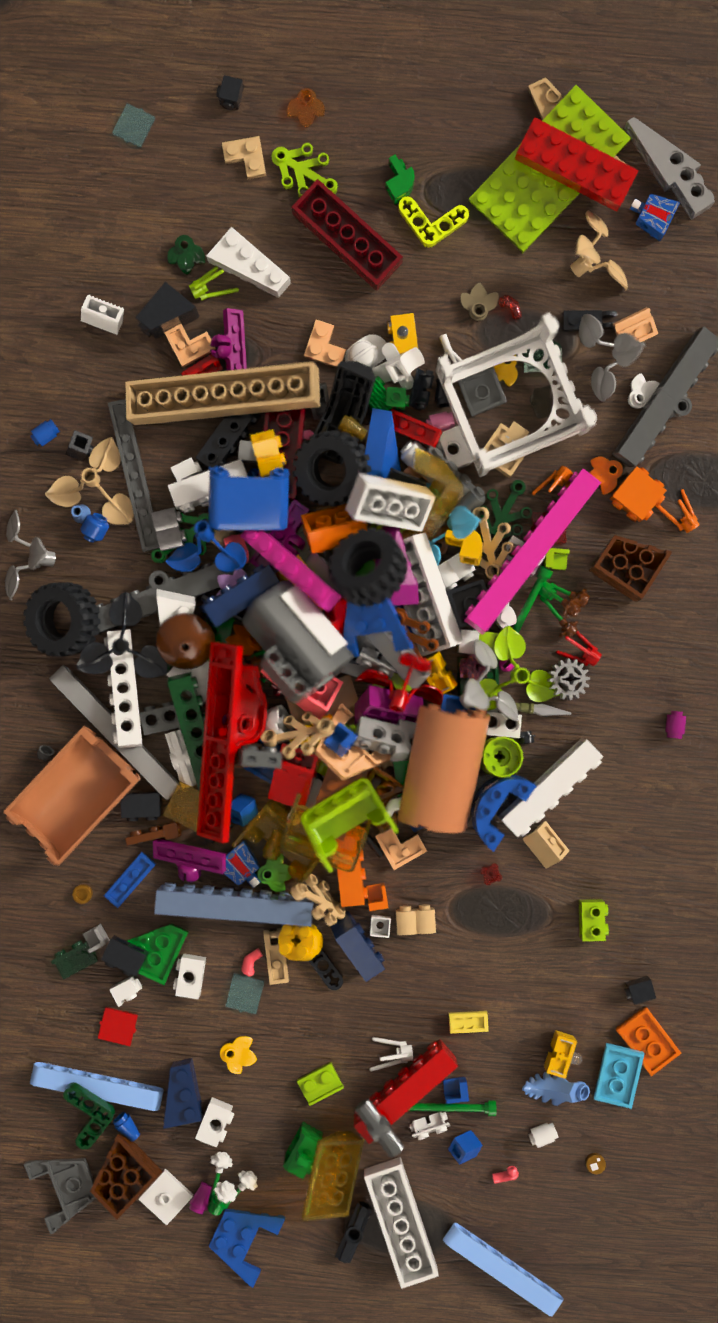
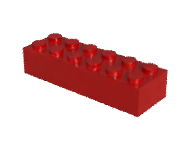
[515,117,639,212]
[354,1039,458,1144]

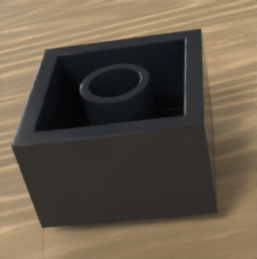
[447,579,487,628]

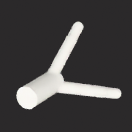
[440,334,462,363]

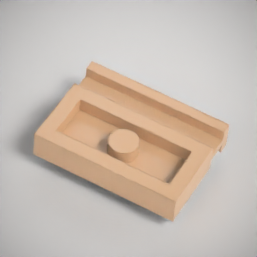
[613,307,658,342]

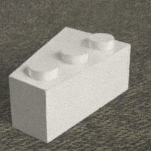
[157,589,195,648]

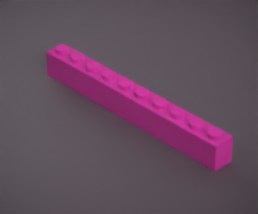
[464,469,601,635]

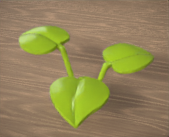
[475,626,560,711]

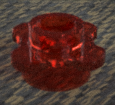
[480,863,502,885]

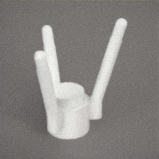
[369,1037,413,1071]

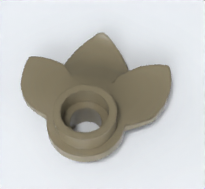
[461,283,499,321]

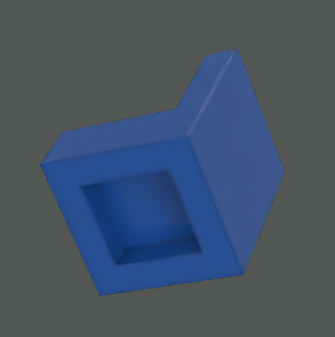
[324,722,358,758]
[230,794,258,827]
[443,1077,469,1104]
[448,1130,483,1165]

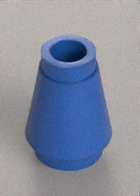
[113,1112,140,1142]

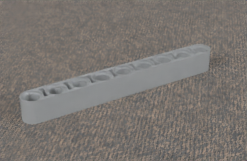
[306,550,430,689]
[49,665,181,800]

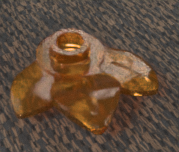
[287,88,325,128]

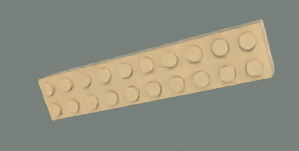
[126,362,320,425]

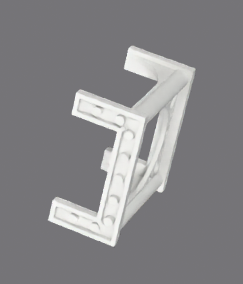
[436,313,597,477]

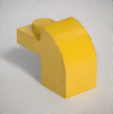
[445,530,483,567]

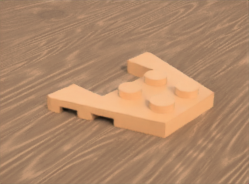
[315,704,391,780]

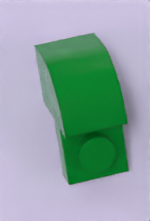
[385,154,415,205]

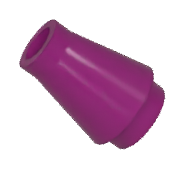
[189,1182,212,1214]

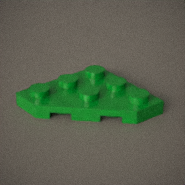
[126,923,189,985]

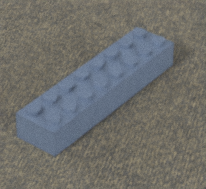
[155,882,314,926]

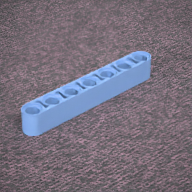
[30,1062,164,1111]
[443,1223,564,1317]

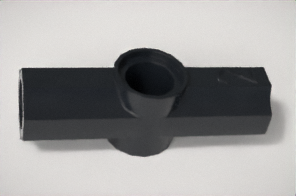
[335,1201,373,1263]

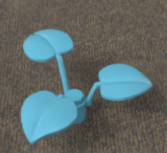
[426,483,480,566]

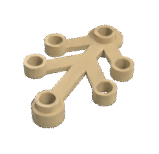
[472,507,515,580]
[261,712,336,759]
[291,874,346,926]

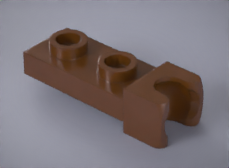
[125,821,182,846]

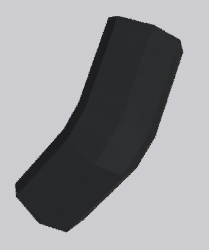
[313,361,376,465]

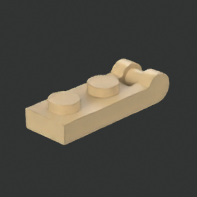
[263,928,289,985]

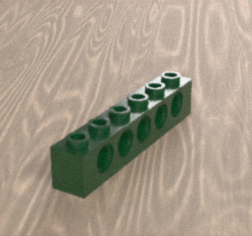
[167,672,205,791]

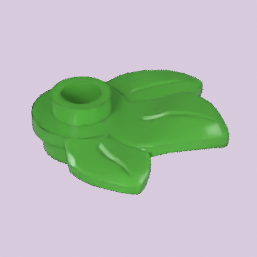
[257,853,295,892]

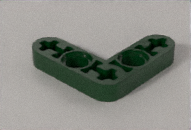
[63,1082,115,1150]

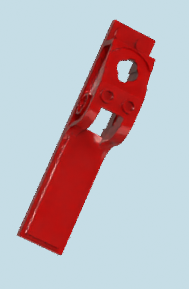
[196,642,267,843]

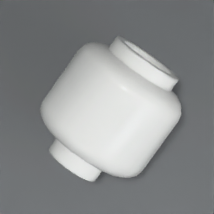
[400,441,426,469]

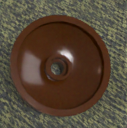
[156,613,215,670]

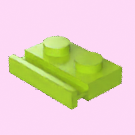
[297,1062,344,1106]

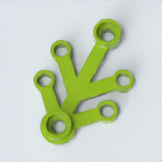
[272,143,338,197]

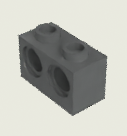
[139,701,180,735]

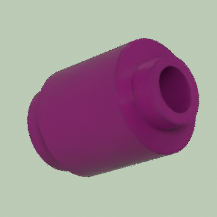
[665,711,686,739]

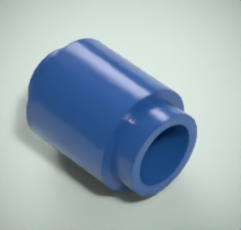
[30,419,60,447]

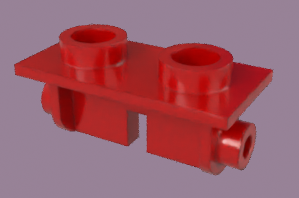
[181,354,223,376]

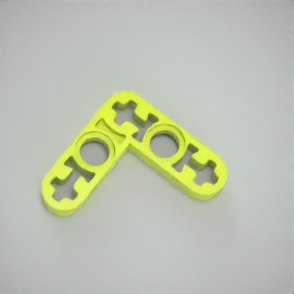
[399,197,469,247]

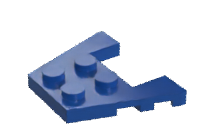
[343,598,414,657]
[209,1209,285,1288]

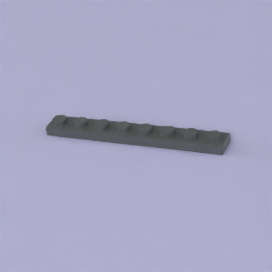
[108,399,160,552]

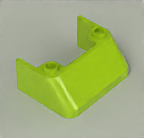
[301,778,398,872]

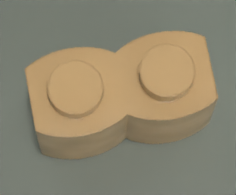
[395,904,436,935]

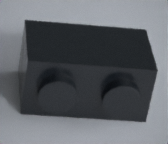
[121,792,162,821]
[101,935,149,977]

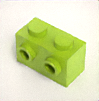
[579,899,609,941]

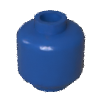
[81,513,109,543]

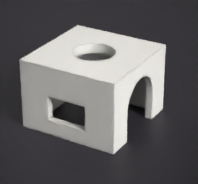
[370,915,391,938]

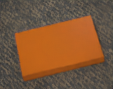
[616,1006,682,1076]

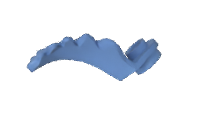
[522,1072,590,1106]

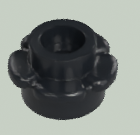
[517,731,536,744]

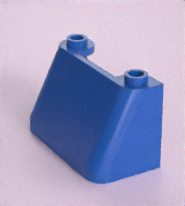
[208,467,289,530]

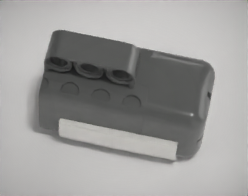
[242,580,354,703]

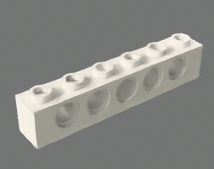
[104,629,142,749]

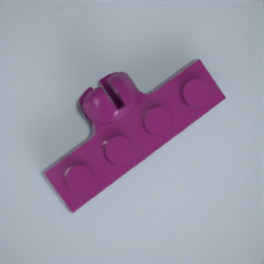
[210,308,247,371]
[249,499,311,567]
[153,838,226,882]

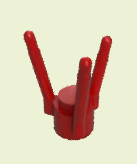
[556,631,602,666]

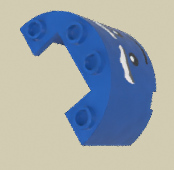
[471,774,537,851]

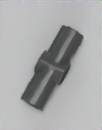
[355,1098,404,1158]

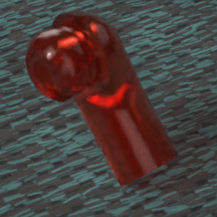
[498,295,522,320]

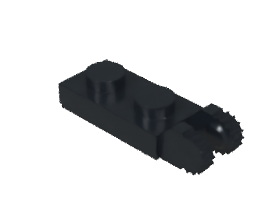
[563,310,617,331]

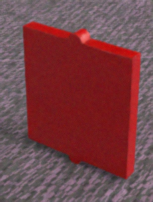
[98,1007,138,1046]

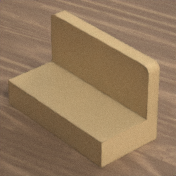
[523,821,569,868]

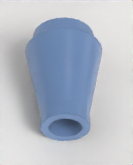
[71,504,91,523]

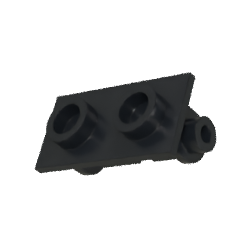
[408,368,435,411]

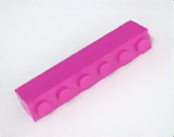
[240,530,341,611]

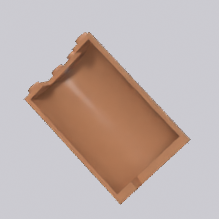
[397,704,490,833]
[3,726,140,866]

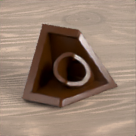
[368,767,404,802]

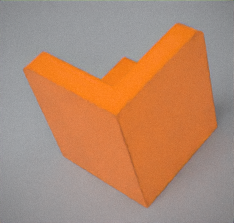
[366,883,388,911]

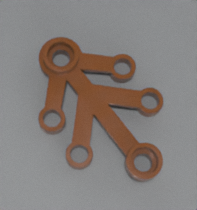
[395,608,439,674]

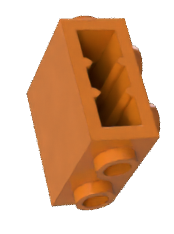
[609,466,667,522]

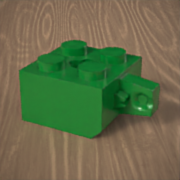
[283,1122,324,1179]

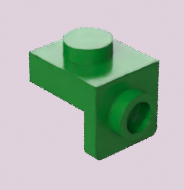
[386,387,410,412]

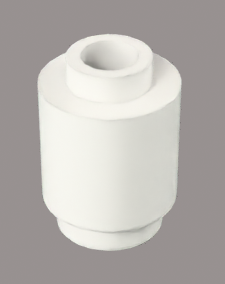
[528,1123,559,1148]

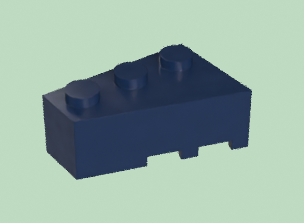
[330,911,385,982]
[163,1058,204,1129]

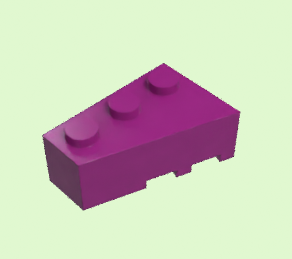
[354,685,423,725]

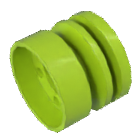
[480,736,523,778]

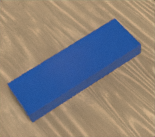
[104,852,156,908]

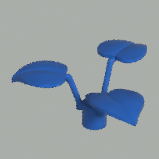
[165,520,247,572]

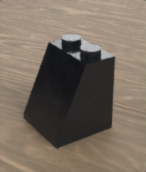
[135,282,199,339]

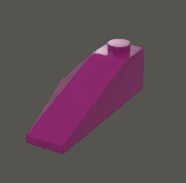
[375,526,419,605]

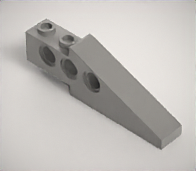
[624,117,715,220]
[353,716,417,762]

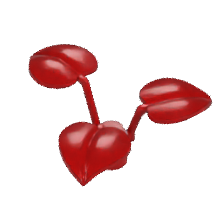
[356,653,443,712]

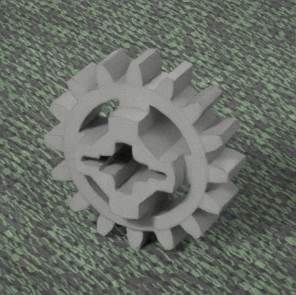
[547,658,590,700]

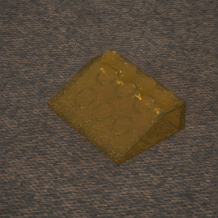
[301,1131,364,1221]

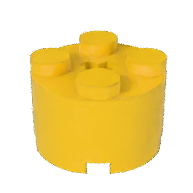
[278,924,323,961]

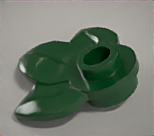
[167,235,206,275]

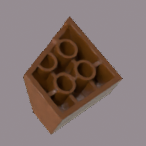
[589,535,672,602]
[90,1134,163,1220]

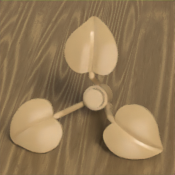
[570,210,628,291]
[45,437,134,525]

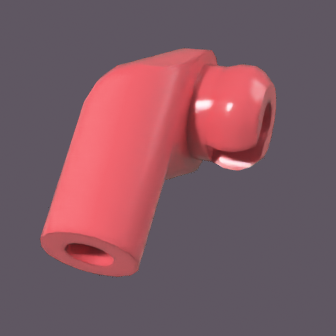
[242,948,263,977]
[492,1166,519,1184]

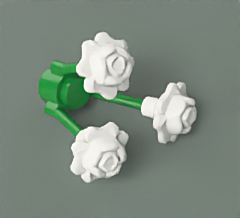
[208,1152,258,1216]

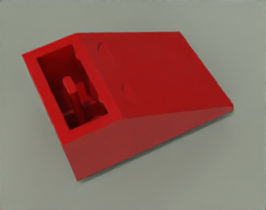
[268,743,321,811]

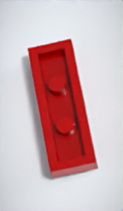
[391,409,443,448]

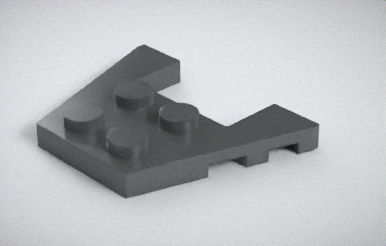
[24,1158,96,1235]

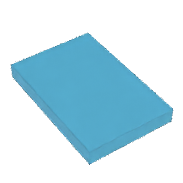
[593,1043,644,1109]

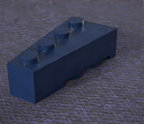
[199,564,280,627]

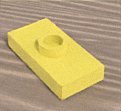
[449,1011,488,1034]

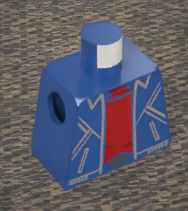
[630,194,680,241]
[224,840,261,888]

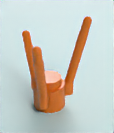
[531,466,573,495]
[655,489,700,533]

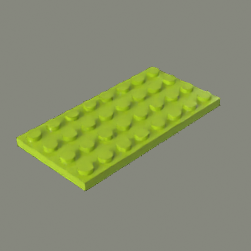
[469,85,631,253]

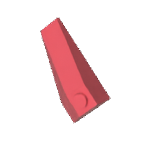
[260,659,344,720]

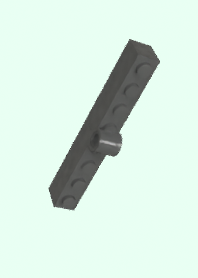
[612,327,718,468]
[96,563,234,634]

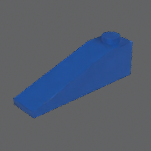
[365,408,401,479]

